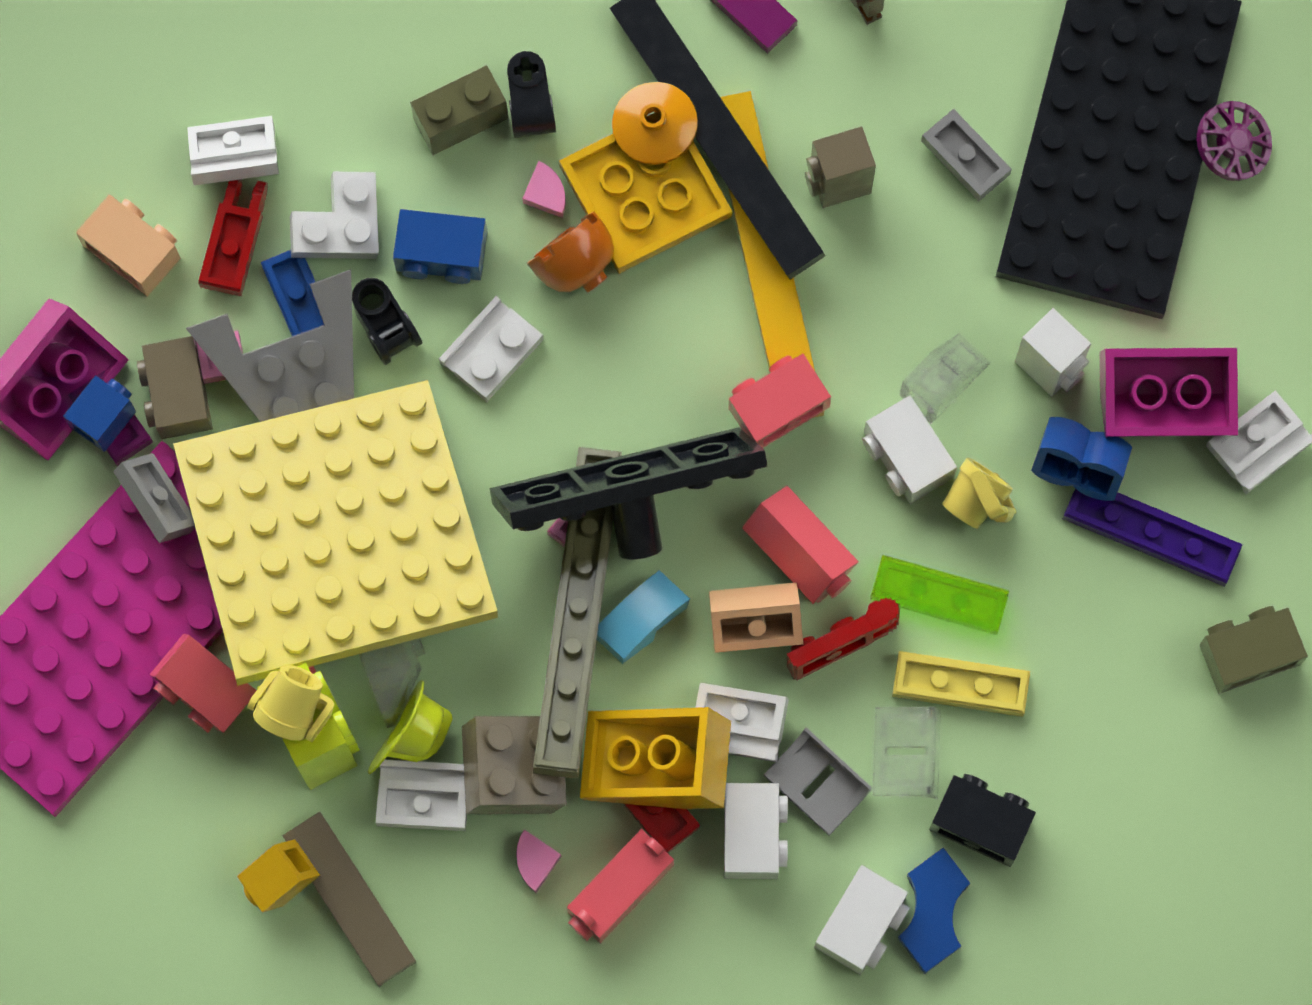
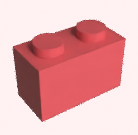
[729,354,831,448]
[150,634,257,733]

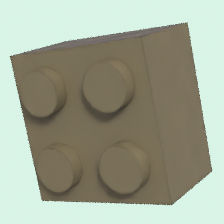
[462,716,567,814]

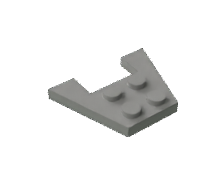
[186,269,354,422]

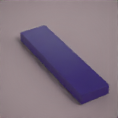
[1062,488,1243,587]

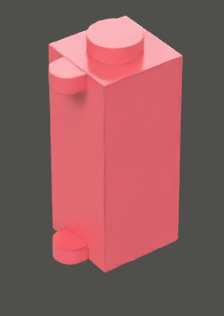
[742,486,859,604]
[567,829,674,944]

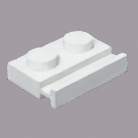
[187,116,279,186]
[439,296,544,402]
[1206,390,1312,494]
[695,683,789,762]
[375,760,467,831]

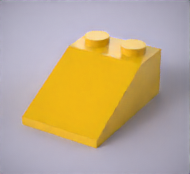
[580,707,731,809]

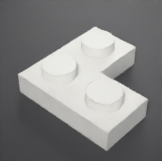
[290,171,379,259]

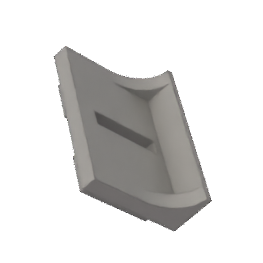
[764,728,872,836]

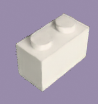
[1015,308,1091,397]
[862,395,957,504]
[724,783,788,879]
[814,865,910,975]

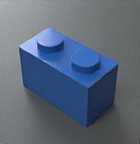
[393,209,488,284]

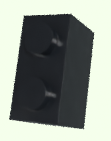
[929,774,1036,867]

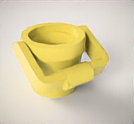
[942,457,1017,529]
[247,665,334,742]

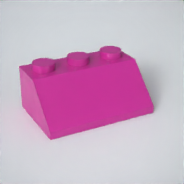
[0,298,129,460]
[1099,348,1238,437]

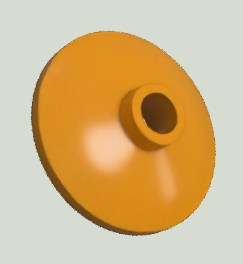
[612,82,698,165]

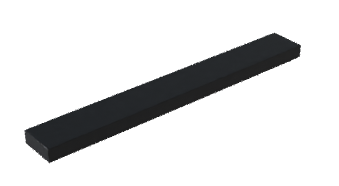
[610,0,826,280]

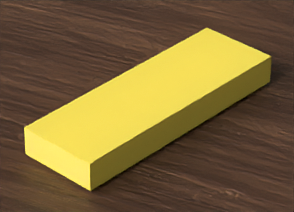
[892,651,1030,717]

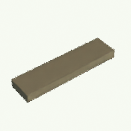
[282,812,416,987]

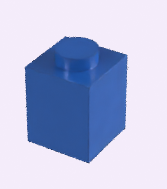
[63,375,136,452]

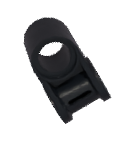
[507,51,556,138]
[352,278,423,365]

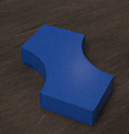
[898,847,970,974]

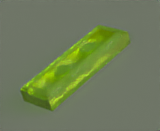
[870,555,1009,635]

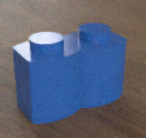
[1031,417,1132,501]

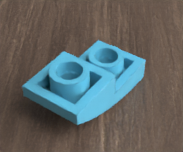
[597,570,690,664]

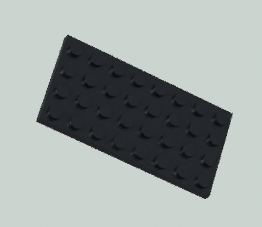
[995,0,1242,319]

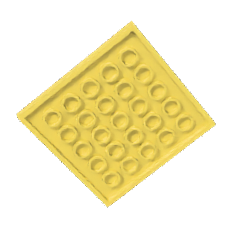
[173,380,498,686]

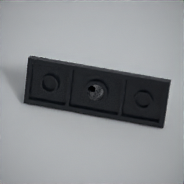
[489,427,768,560]

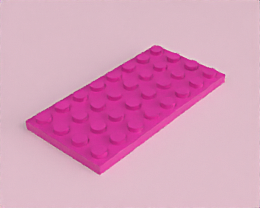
[0,441,223,817]

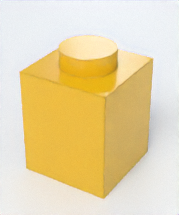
[237,839,320,913]

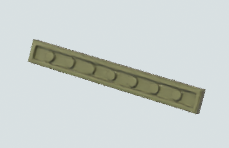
[533,447,622,779]

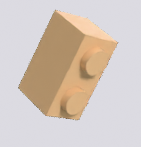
[76,194,181,297]
[709,583,803,653]

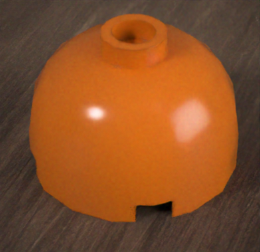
[527,211,614,293]

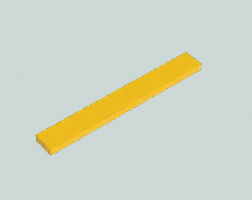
[720,91,824,418]

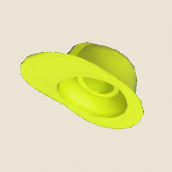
[367,680,453,774]

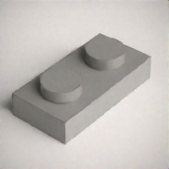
[921,109,1012,201]
[113,453,195,543]

